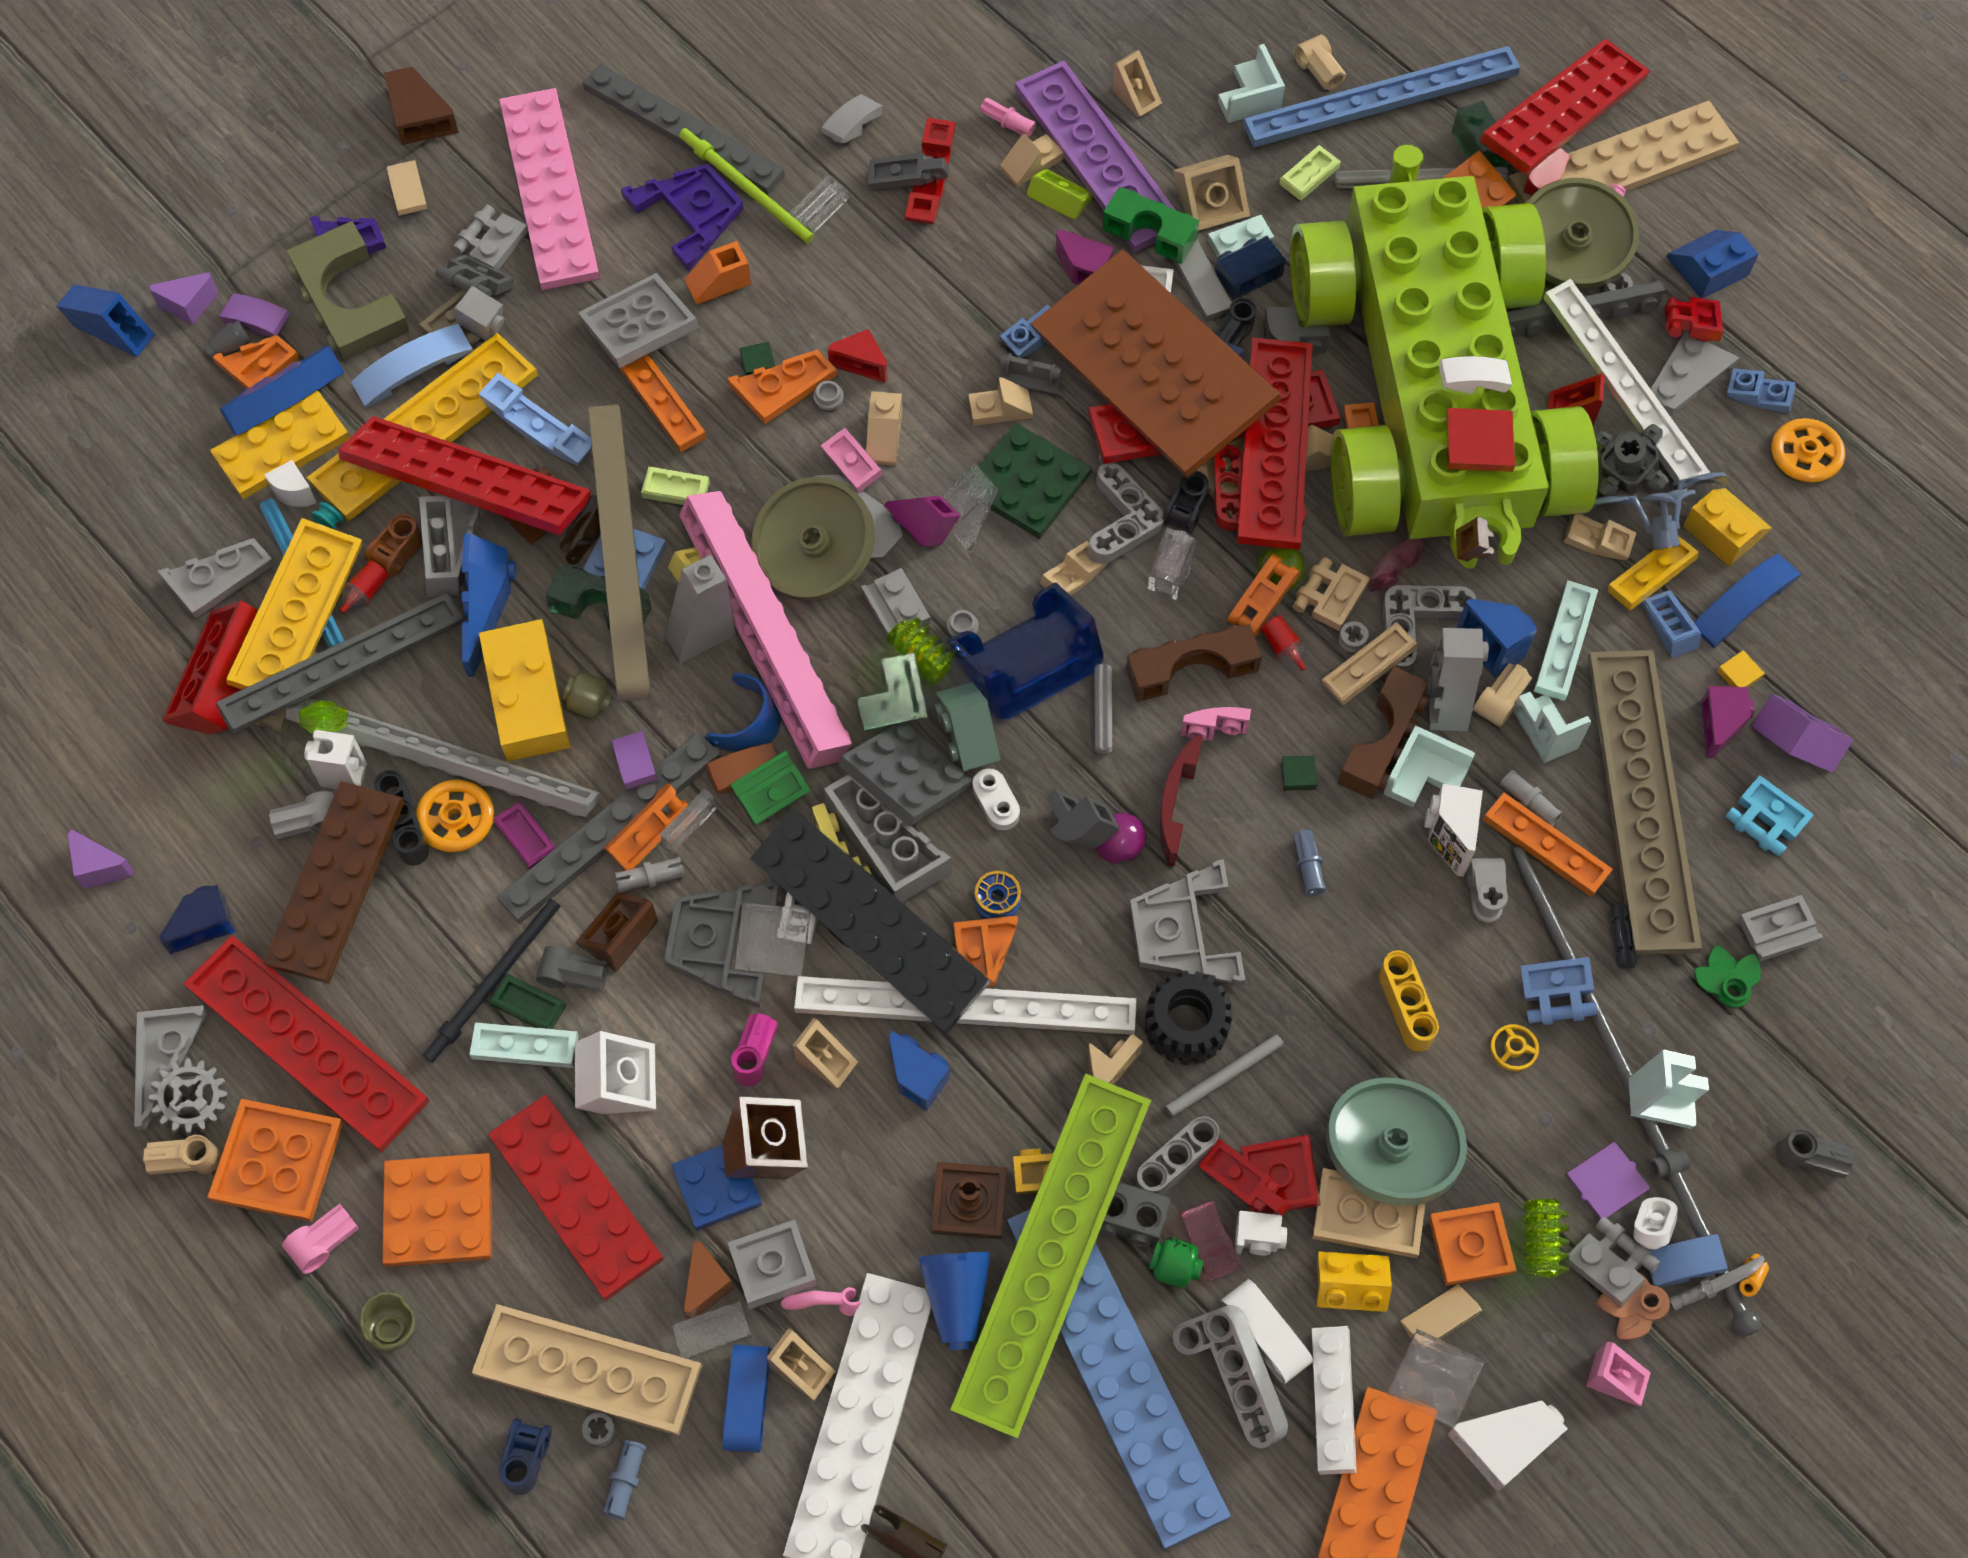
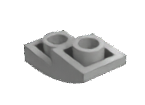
[821,94,883,144]

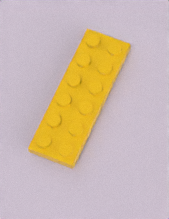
[226,518,362,690]

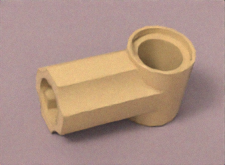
[1294,34,1346,91]
[1473,663,1532,728]
[143,1134,222,1175]

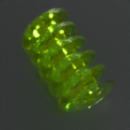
[886,617,955,686]
[1523,1198,1570,1277]

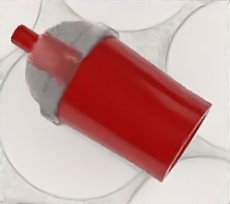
[339,560,389,614]
[1260,615,1307,671]

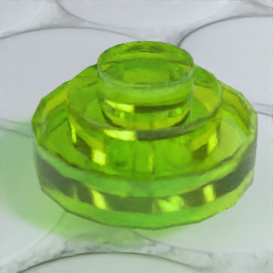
[298,700,349,734]

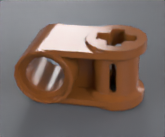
[364,514,422,577]

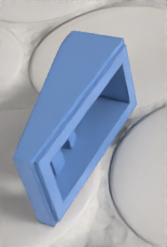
[1641,590,1701,658]

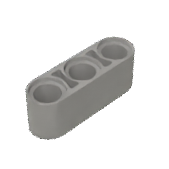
[1135,1116,1220,1195]

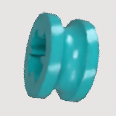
[311,502,344,530]

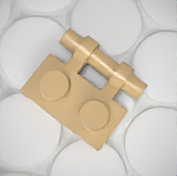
[1292,557,1370,632]

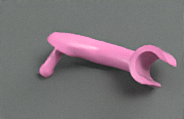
[780,1287,861,1316]

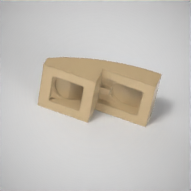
[387,160,428,216]
[1562,514,1637,560]
[1039,541,1108,603]

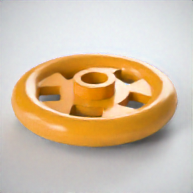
[1771,418,1845,483]
[416,779,494,852]

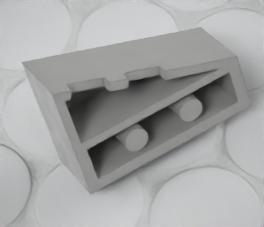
[419,496,483,598]

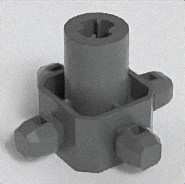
[1595,424,1669,497]

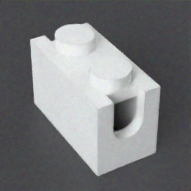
[304,730,367,789]

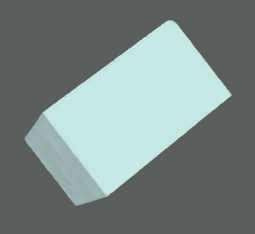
[1218,44,1285,123]
[1513,692,1591,763]
[1383,725,1475,808]
[1628,1050,1709,1129]

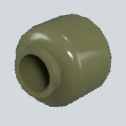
[562,672,612,719]

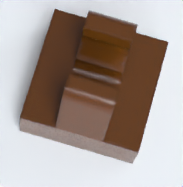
[1456,517,1494,562]

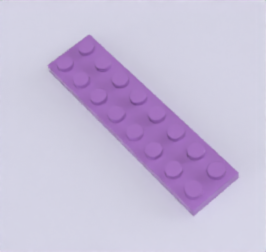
[1015,61,1176,253]

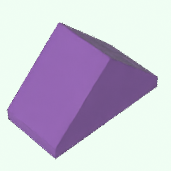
[149,272,218,325]
[68,829,135,889]

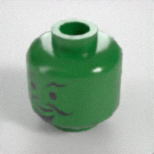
[1149,1236,1204,1289]

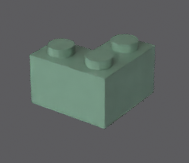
[933,682,1001,771]

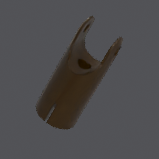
[560,495,601,564]
[861,1504,947,1558]

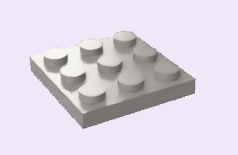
[578,273,699,368]

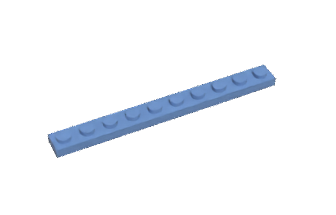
[1243,46,1520,148]

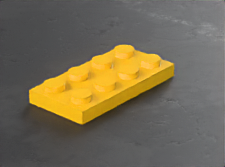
[210,390,350,499]

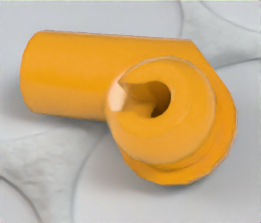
[1739,1253,1769,1297]

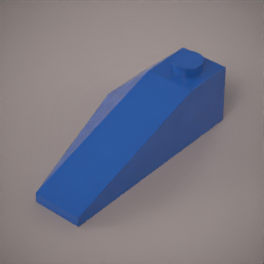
[462,534,517,677]

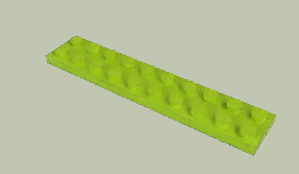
[950,1073,1151,1439]

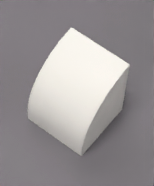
[264,460,316,507]

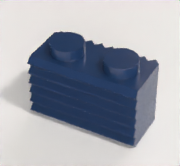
[1215,236,1286,300]

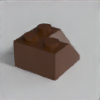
[722,1097,808,1179]

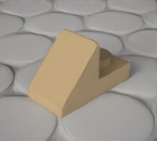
[1000,134,1064,187]
[968,377,1033,426]
[1088,1034,1143,1085]

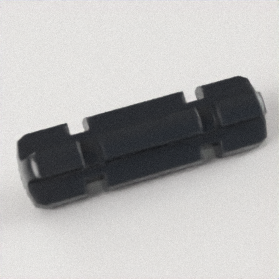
[1609,904,1637,969]

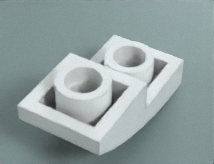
[1438,356,1512,394]

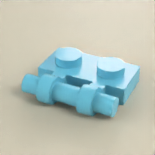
[1725,775,1814,857]

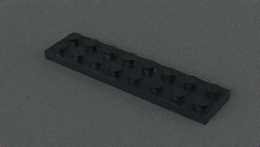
[750,808,991,1033]

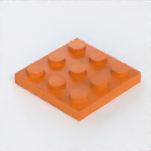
[207,1099,344,1222]
[383,1153,492,1267]

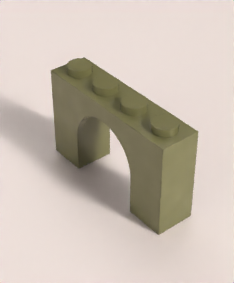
[286,221,410,361]

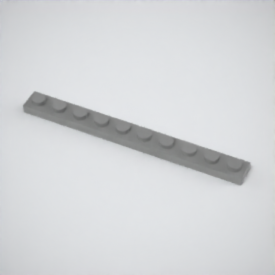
[285,697,600,817]

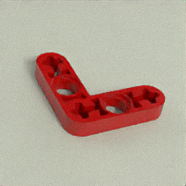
[1213,445,1307,531]

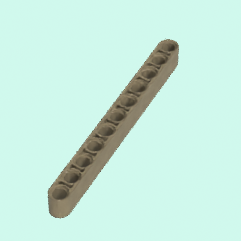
[588,404,651,702]

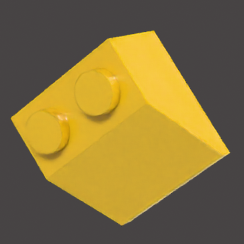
[1683,488,1772,567]

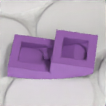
[219,293,290,337]
[612,731,658,790]

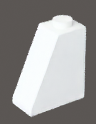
[1448,1400,1567,1492]

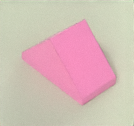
[1586,1342,1651,1406]

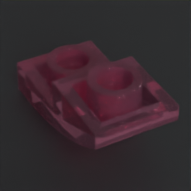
[1368,538,1425,592]

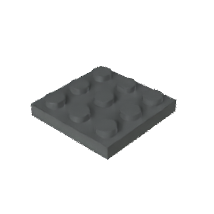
[838,721,973,826]

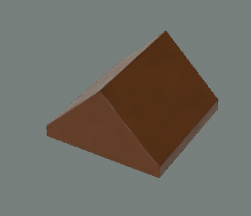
[575,892,658,973]

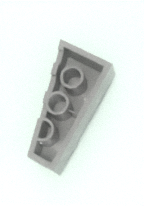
[824,774,951,903]

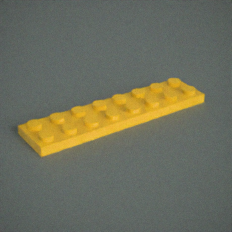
[306,333,538,522]

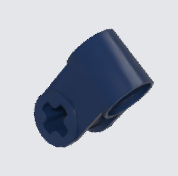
[499,1418,552,1495]

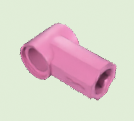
[282,1203,359,1274]

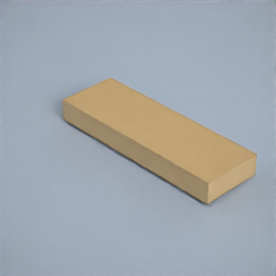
[1322,622,1418,706]

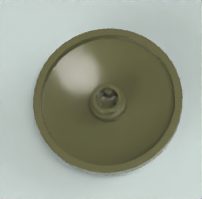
[1527,178,1639,289]
[751,477,875,601]

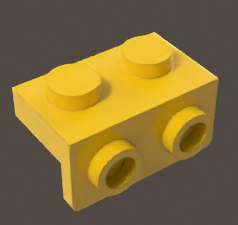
[1316,1251,1392,1312]

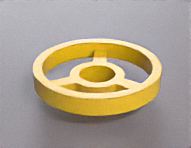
[1490,1024,1539,1072]

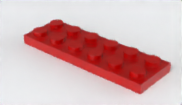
[488,1094,664,1302]

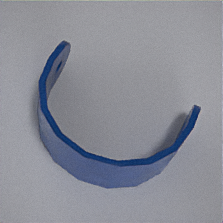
[705,673,781,752]

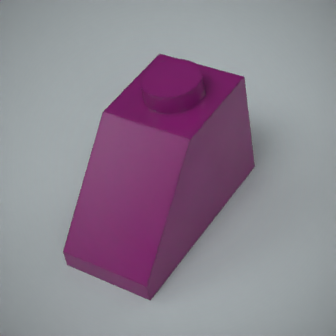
[1701,686,1754,758]

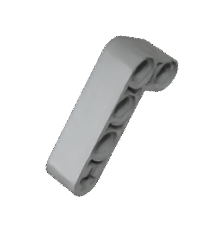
[1172,1305,1288,1448]

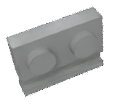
[861,568,931,641]
[1738,895,1823,962]

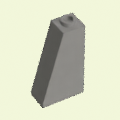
[665,555,736,663]

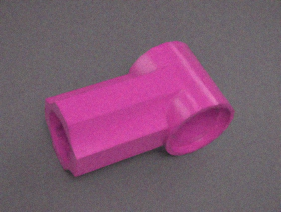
[731,1013,778,1087]

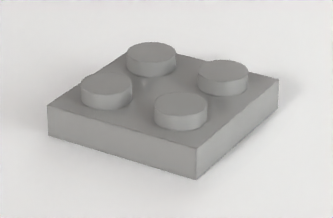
[728,1219,817,1309]

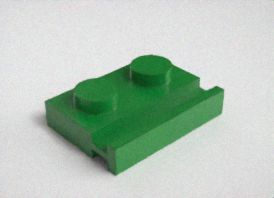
[729,750,811,825]

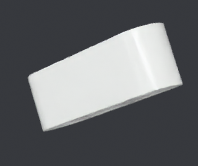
[1219,1279,1313,1384]

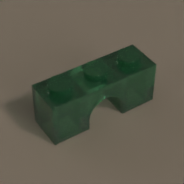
[545,564,652,630]

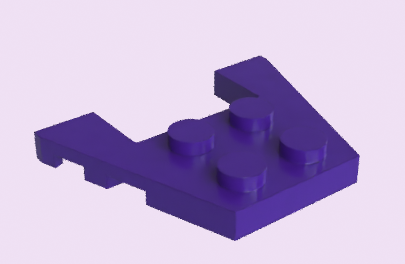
[621,164,743,271]

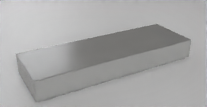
[1173,240,1232,322]

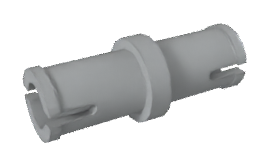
[1500,770,1563,826]
[614,857,684,893]

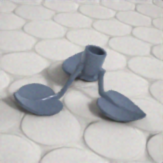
[1581,472,1728,550]

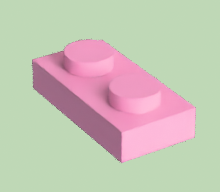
[821,428,883,493]

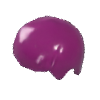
[1095,813,1146,864]

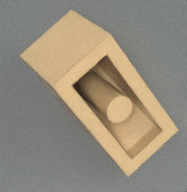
[866,391,903,466]

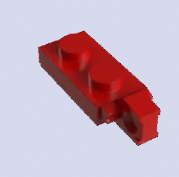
[1198,1138,1290,1216]

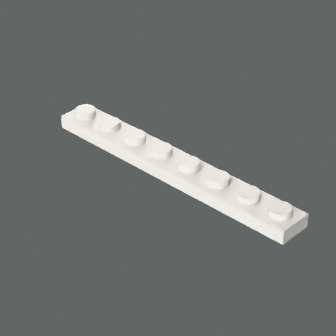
[1543,279,1710,489]

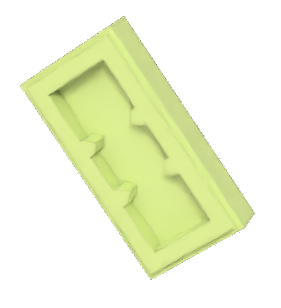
[1279,145,1341,201]
[641,466,710,505]

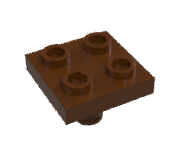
[931,1162,1007,1239]

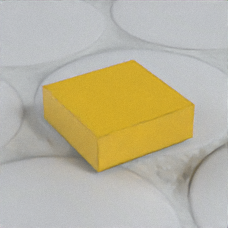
[1717,650,1765,688]

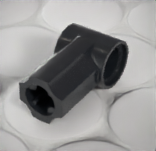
[1215,297,1257,346]

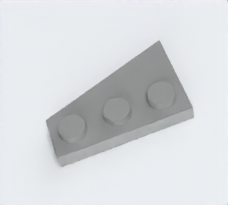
[157,538,275,619]

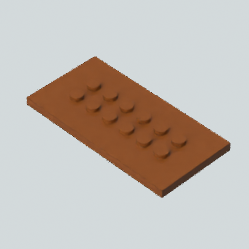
[1031,249,1281,478]

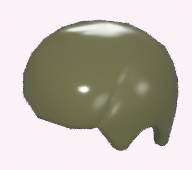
[359,1292,415,1352]

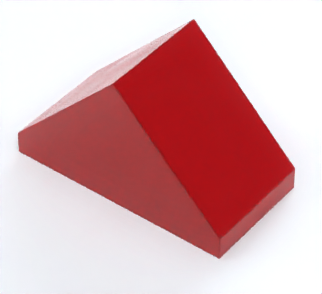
[828,329,887,383]
[1548,374,1605,426]

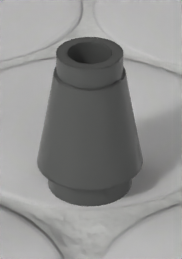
[204,320,252,360]

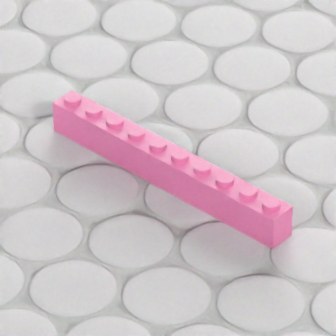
[679,491,852,769]

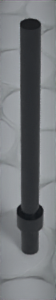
[422,899,561,1063]

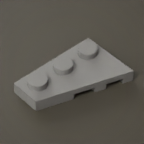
[1651,331,1740,416]

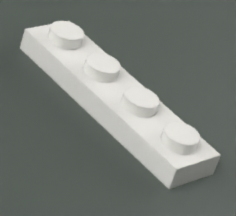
[1312,1326,1357,1475]

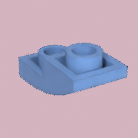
[1000,305,1051,358]
[1727,368,1795,414]
[1649,1234,1728,1287]

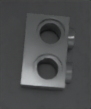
[1099,1182,1171,1248]

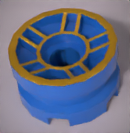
[974,871,1021,919]

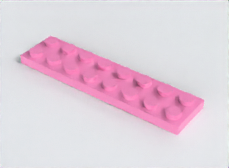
[499,88,600,290]

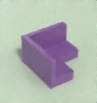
[1752,693,1854,772]

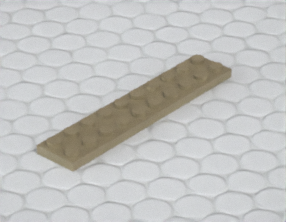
[1587,650,1702,955]

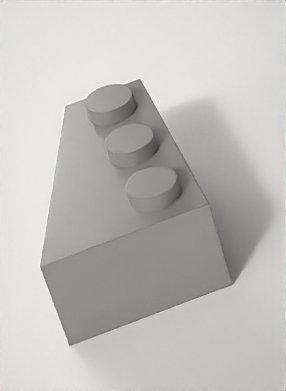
[1427,628,1489,731]

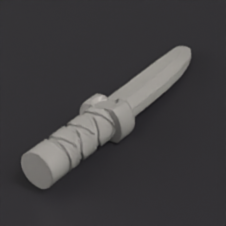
[1669,1256,1765,1311]

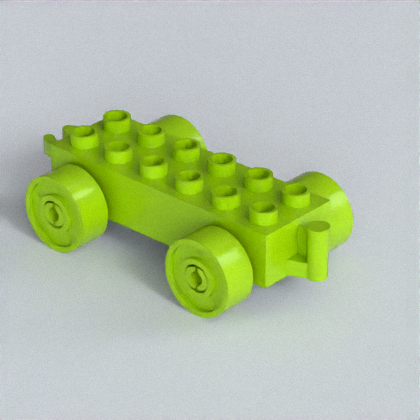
[1290,145,1599,569]

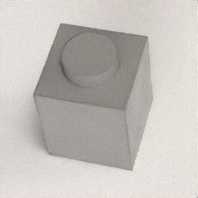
[455,286,505,340]

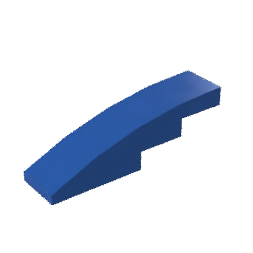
[219,346,344,435]

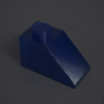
[159,885,236,954]

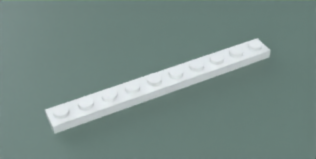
[794,976,1136,1035]

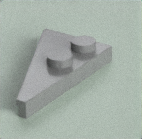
[134,1005,207,1131]

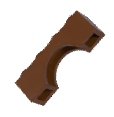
[1126,624,1262,702]
[1337,666,1430,799]

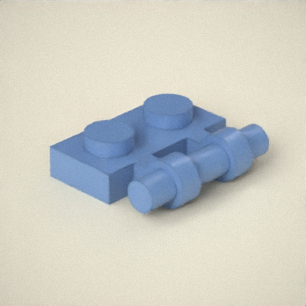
[1521,957,1598,1025]

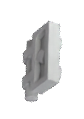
[452,204,528,270]
[1565,1217,1661,1308]

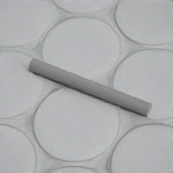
[1164,1034,1284,1118]

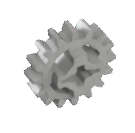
[149,1058,227,1136]

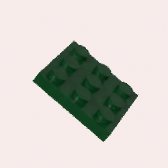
[963,423,1092,539]

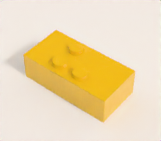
[479,619,571,762]

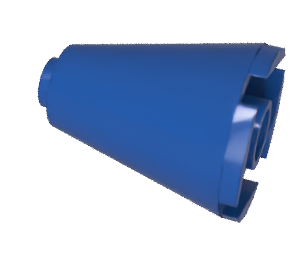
[919,1252,990,1350]

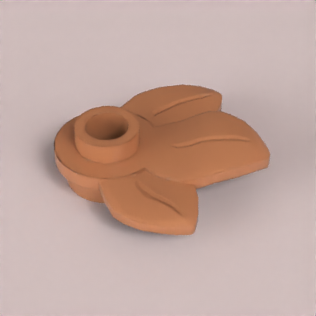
[1597,1272,1670,1340]

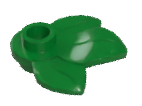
[1694,945,1761,1008]

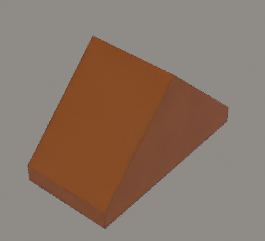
[683,1241,734,1320]

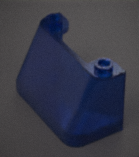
[948,582,1104,719]

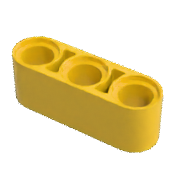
[1379,950,1439,1052]

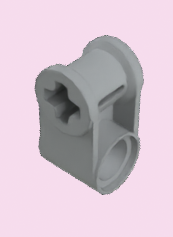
[1467,858,1508,924]

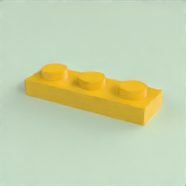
[1607,535,1699,611]

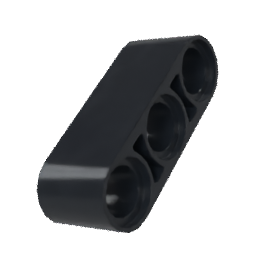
[374,770,429,866]

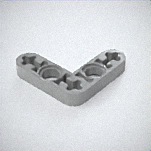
[1087,463,1164,564]
[1383,585,1476,672]

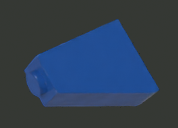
[56,284,155,357]

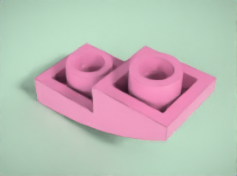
[1181,707,1251,741]

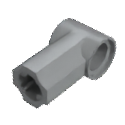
[269,791,334,839]

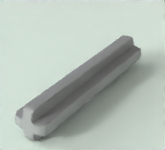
[1094,664,1112,754]

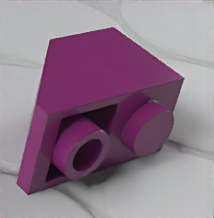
[1055,229,1114,285]
[884,496,961,547]

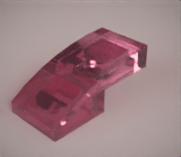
[1179,1200,1242,1281]

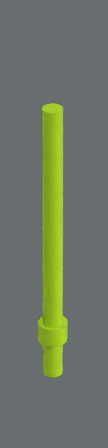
[679,128,814,244]

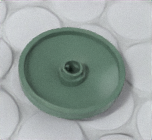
[1326,1077,1467,1206]

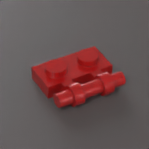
[1664,297,1723,342]

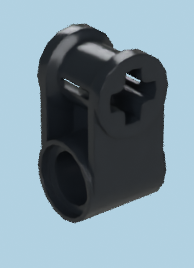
[1162,471,1209,534]

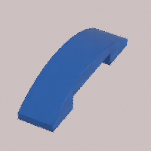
[1694,554,1801,648]

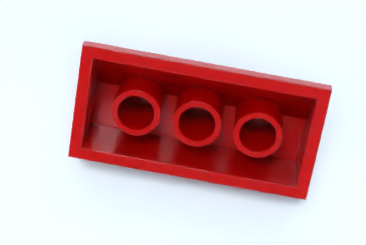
[162,600,258,735]

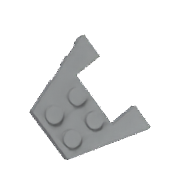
[1129,859,1245,985]

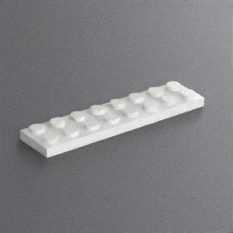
[783,1273,932,1558]

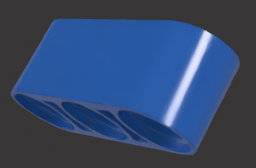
[723,1344,771,1453]

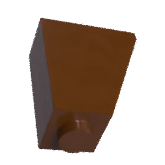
[384,67,459,145]

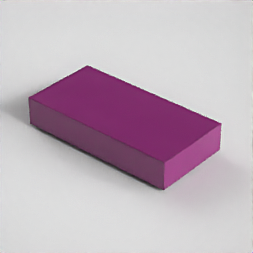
[493,801,556,870]

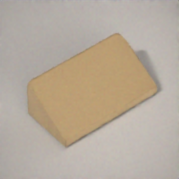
[1400,1284,1482,1352]

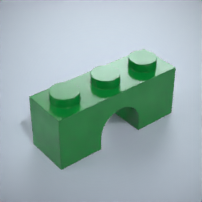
[1102,186,1199,264]

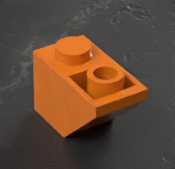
[684,241,751,305]

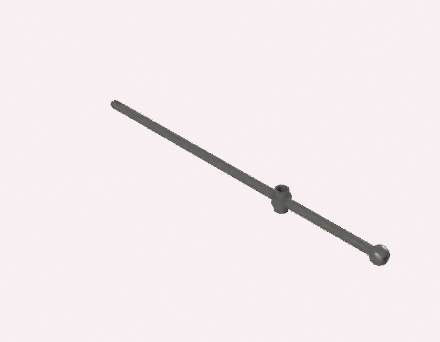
[1512,846,1761,1337]

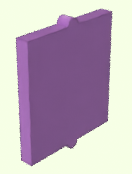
[1566,1141,1650,1220]

